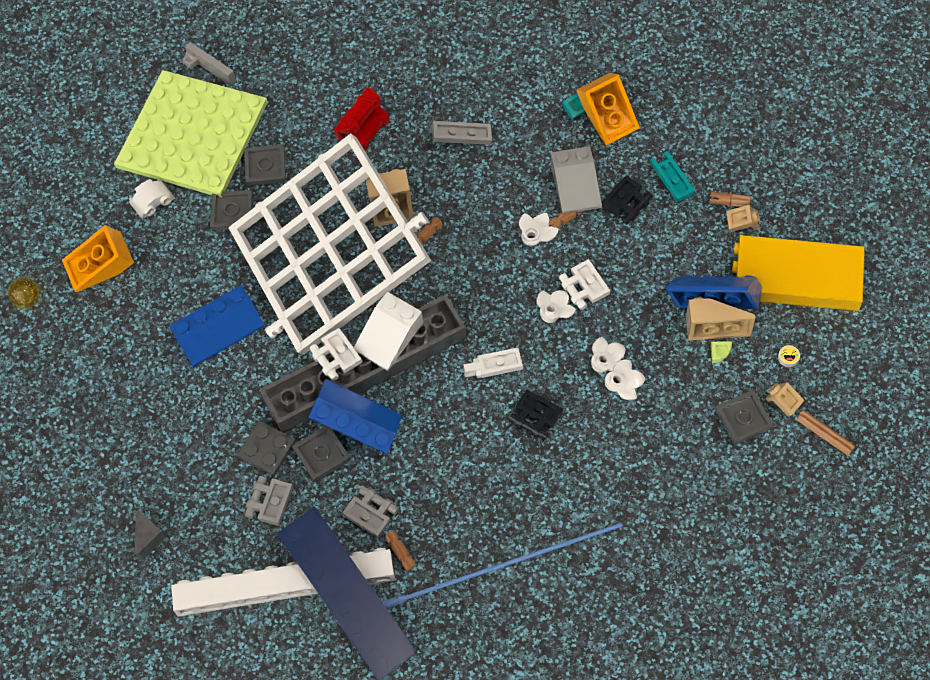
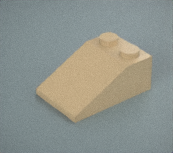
[686,297,755,341]

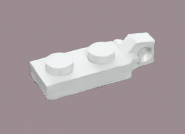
[463,348,523,378]

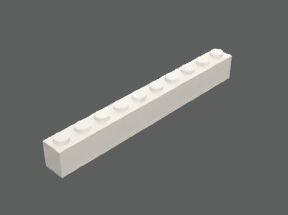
[171,548,395,617]

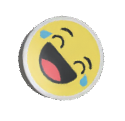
[778,345,800,367]

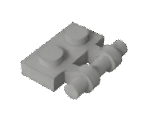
[244,476,293,526]
[342,486,399,538]

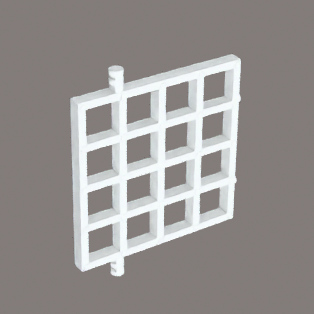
[229,134,431,355]

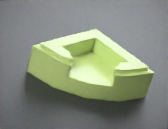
[711,341,732,364]

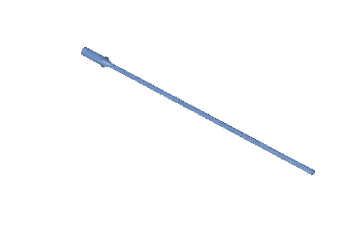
[382,523,623,609]

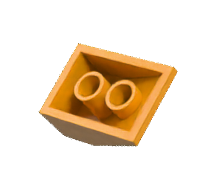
[576,73,640,146]
[62,225,134,292]

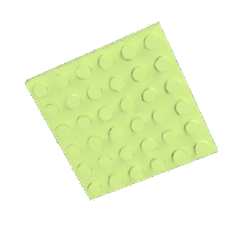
[114,70,268,198]

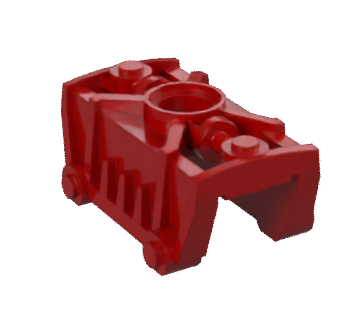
[333,87,390,151]

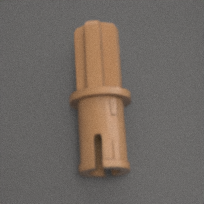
[710,191,751,208]

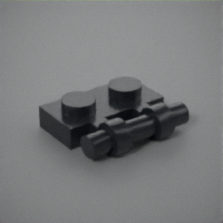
[601,175,653,225]
[508,389,563,440]

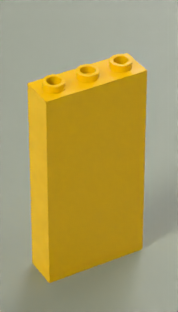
[732,235,864,311]

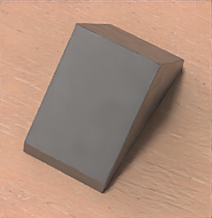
[134,511,165,560]

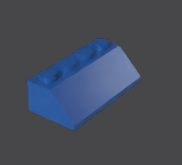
[666,275,762,309]
[169,285,265,367]
[307,379,402,454]

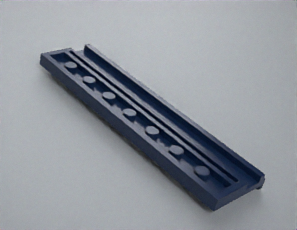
[276,506,417,680]

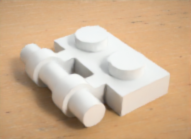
[559,259,610,310]
[309,328,362,381]

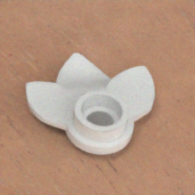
[519,213,558,246]
[537,290,576,323]
[591,337,625,372]
[605,360,645,400]

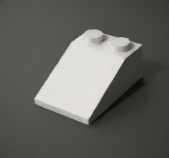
[354,292,423,371]

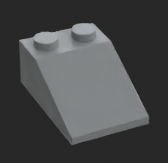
[551,146,602,213]

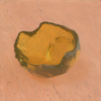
[7,277,40,308]

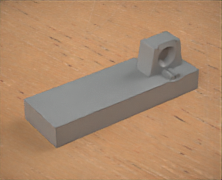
[182,42,236,86]
[432,121,492,145]

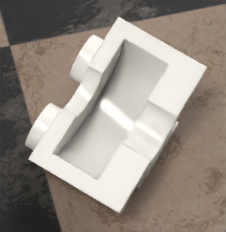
[129,179,175,220]

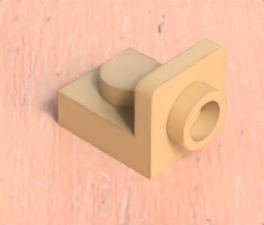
[726,205,760,232]
[765,382,804,416]

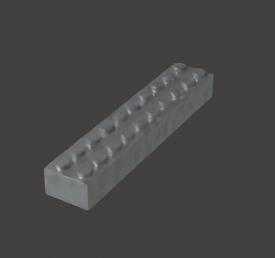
[260,295,467,432]

